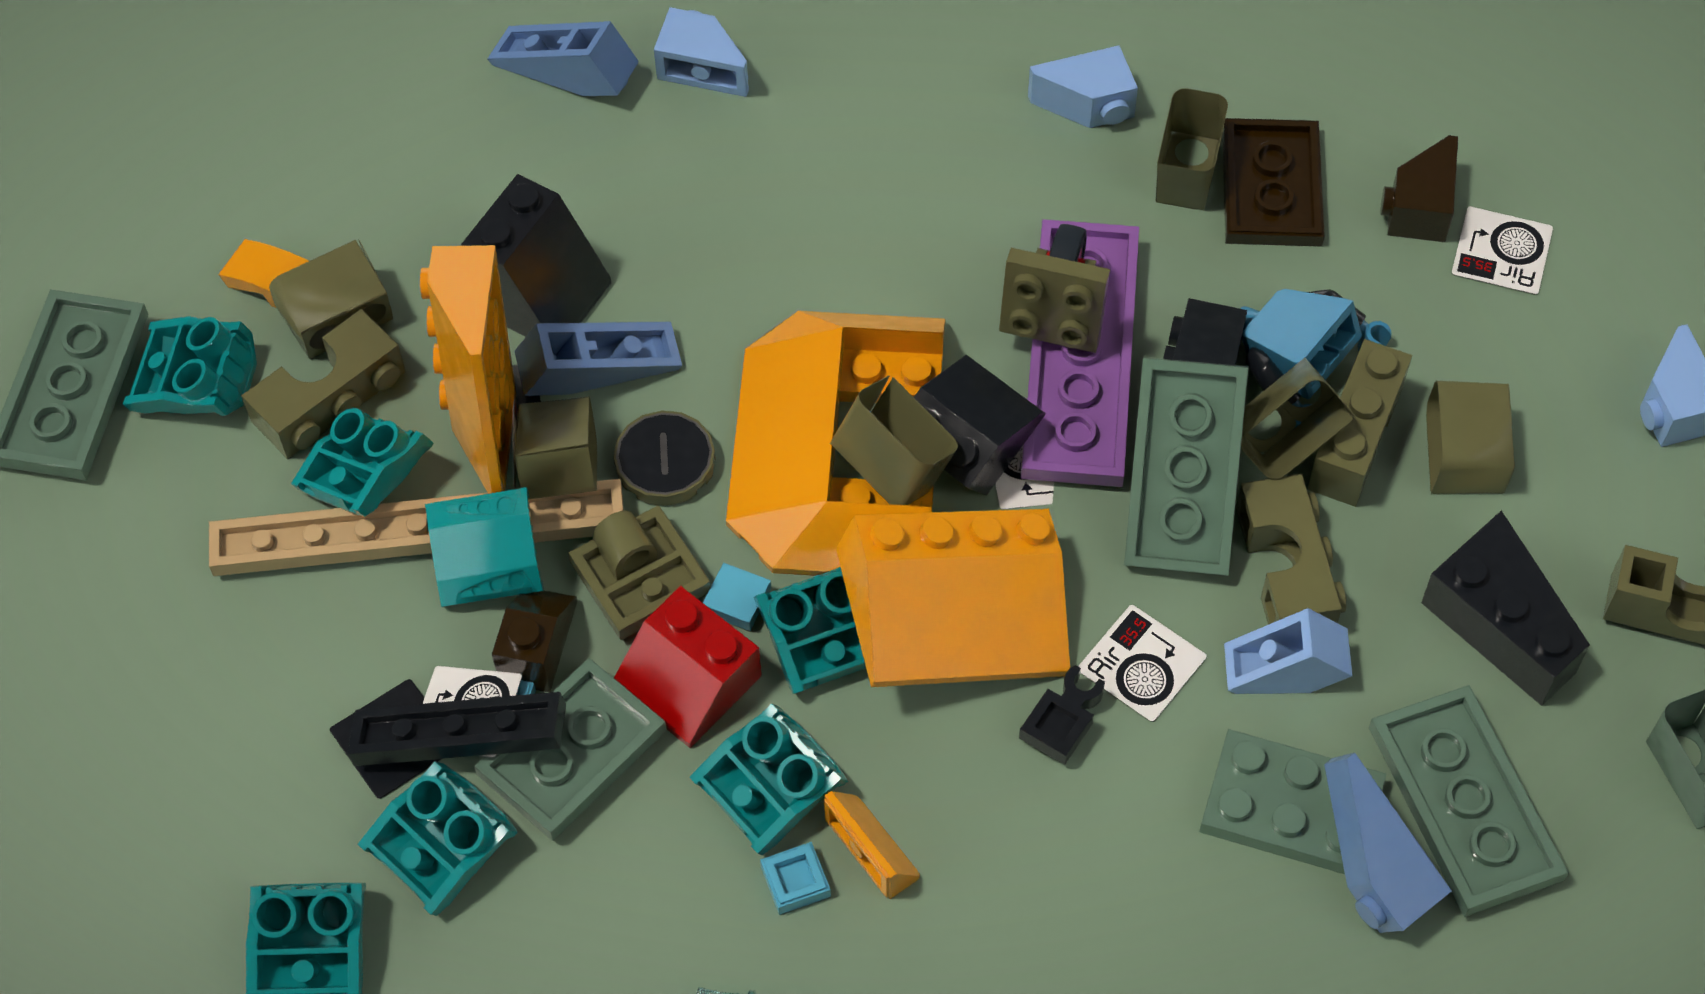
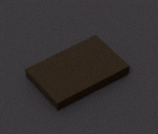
[1222,118,1324,247]

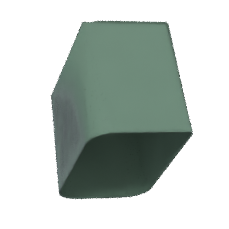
[1646,689,1705,829]

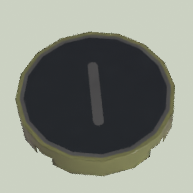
[613,410,716,506]

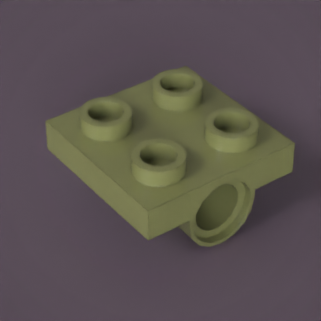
[568,505,711,640]

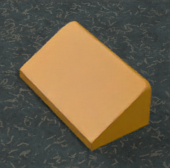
[824,791,920,899]

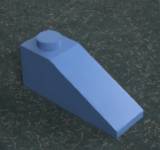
[487,21,639,96]
[514,322,682,396]
[1324,753,1452,933]

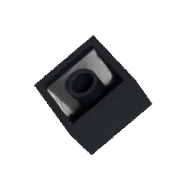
[914,355,1046,496]

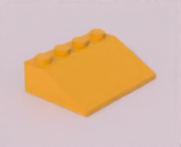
[420,245,516,494]
[836,509,1070,687]

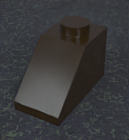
[1380,135,1458,242]
[492,590,577,693]

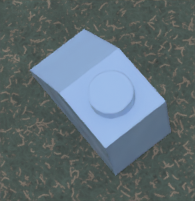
[654,7,749,97]
[1028,45,1138,128]
[1640,324,1705,447]
[1224,608,1352,694]

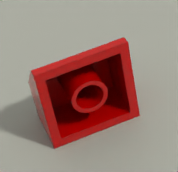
[614,585,762,748]

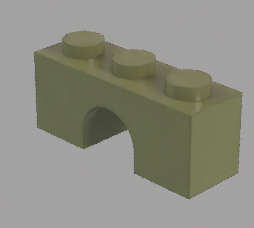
[241,309,406,459]
[1307,339,1413,507]
[1236,474,1346,625]
[1603,545,1705,645]

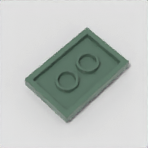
[474,658,667,841]
[1199,729,1387,874]

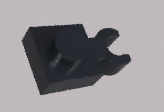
[1019,665,1105,765]

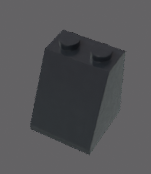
[461,174,611,337]

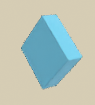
[703,563,771,631]
[760,842,831,915]

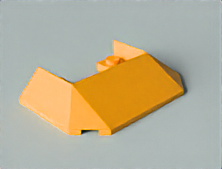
[726,311,945,576]

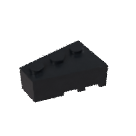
[1163,298,1247,365]
[1421,510,1590,706]

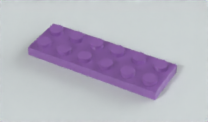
[1021,219,1139,487]

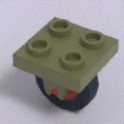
[999,224,1110,353]

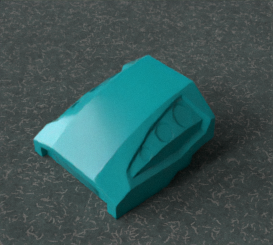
[123,316,257,416]
[291,408,434,517]
[425,487,544,607]
[753,567,866,694]
[689,703,848,855]
[357,761,518,916]
[246,883,366,994]

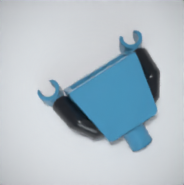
[1240,289,1392,429]

